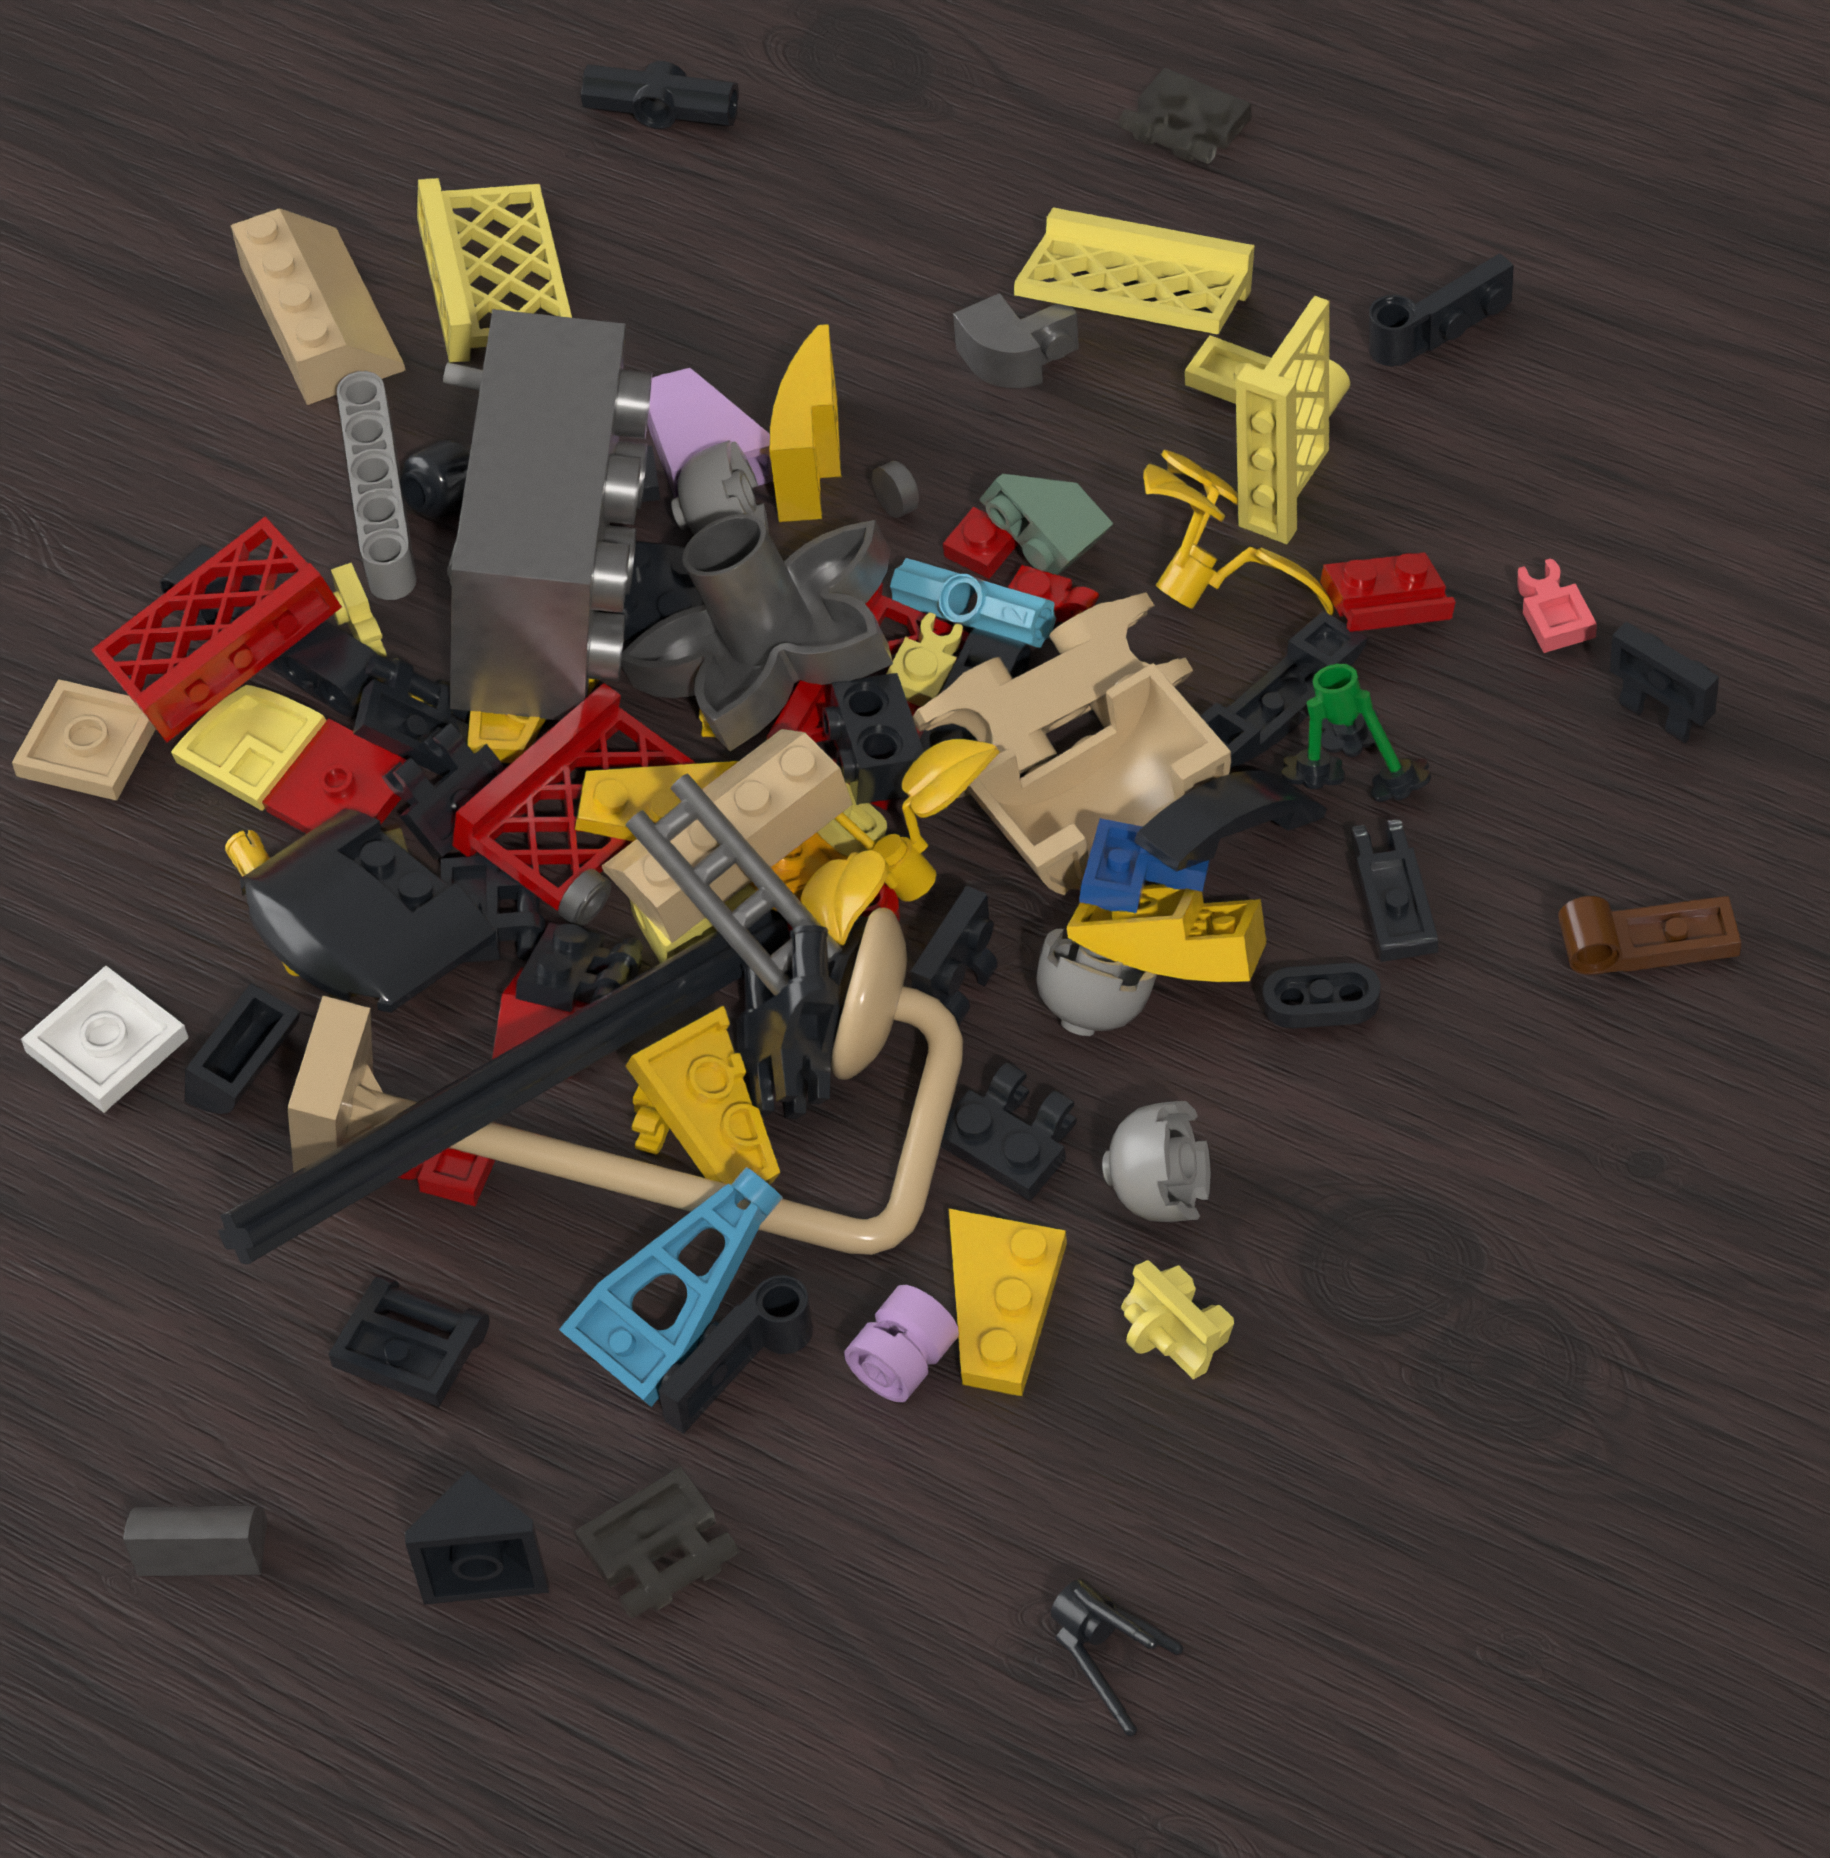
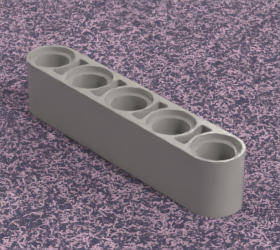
[337,371,417,600]

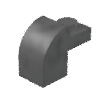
[953,293,1079,388]

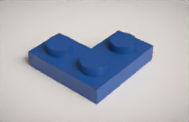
[1079,818,1211,913]

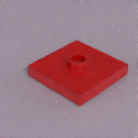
[262,718,406,834]

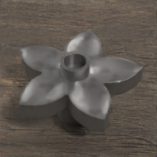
[621,514,893,751]

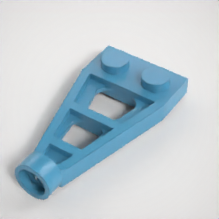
[559,1167,783,1407]

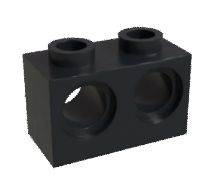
[822,673,924,805]

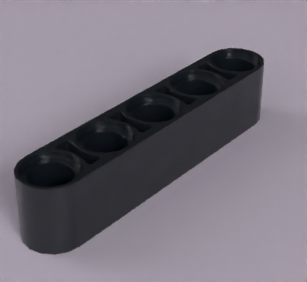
[160,545,382,717]

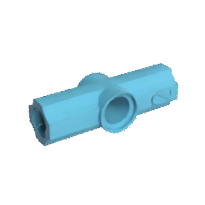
[890,558,1056,648]

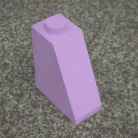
[647,368,774,499]

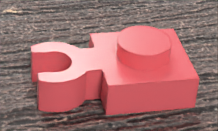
[1517,558,1597,653]

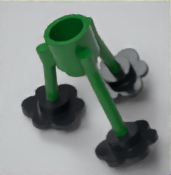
[1282,664,1431,802]

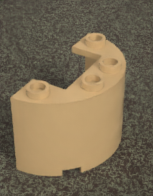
[966,663,1231,895]

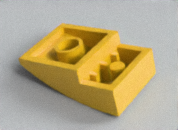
[769,324,841,522]
[1067,884,1266,982]

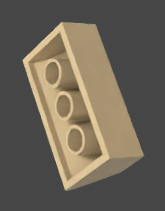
[231,208,406,405]
[602,729,853,943]

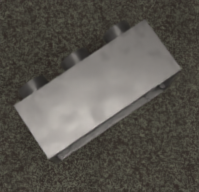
[450,309,652,721]

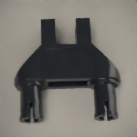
[736,925,840,1119]

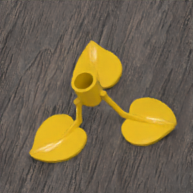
[1143,449,1335,616]
[801,739,1001,945]

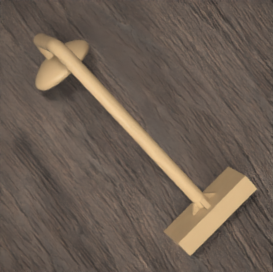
[288,908,963,1255]

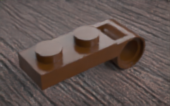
[1558,896,1741,975]

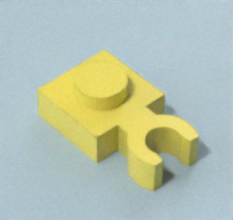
[331,563,387,657]
[886,612,963,707]

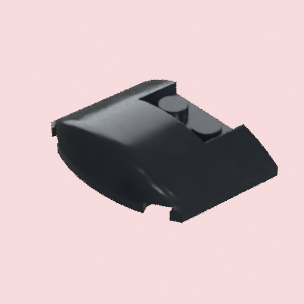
[240,809,496,1013]

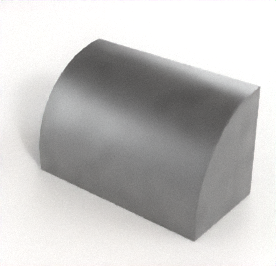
[123,1506,267,1576]

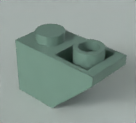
[979,473,1113,575]

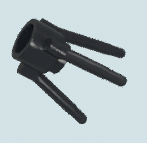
[1051,1579,1183,1736]

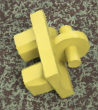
[1121,1260,1234,1379]

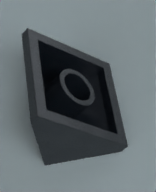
[405,1471,549,1605]

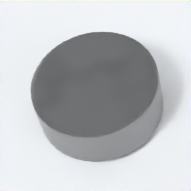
[872,461,919,518]
[558,869,611,926]

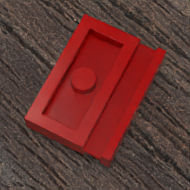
[1320,552,1456,632]

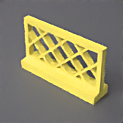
[417,178,572,363]
[1014,208,1255,334]
[1236,295,1329,544]

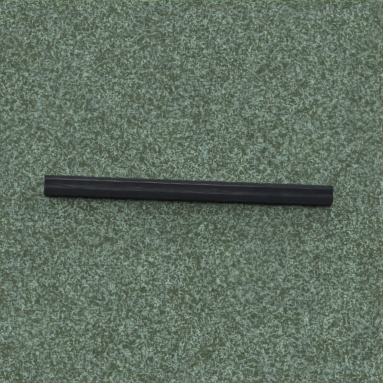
[218,911,790,1265]

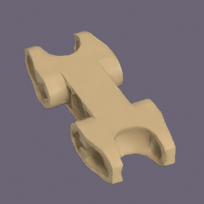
[912,592,1193,798]

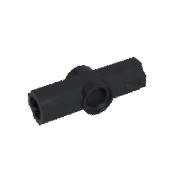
[581,61,739,129]

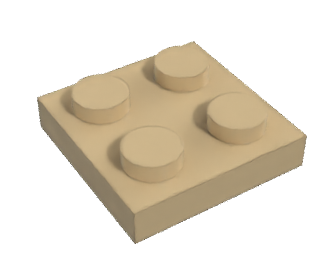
[12,679,155,801]

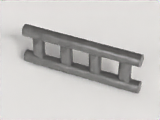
[625,773,842,996]

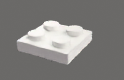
[21,966,188,1113]

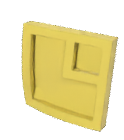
[171,685,326,811]

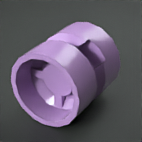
[844,1285,959,1402]

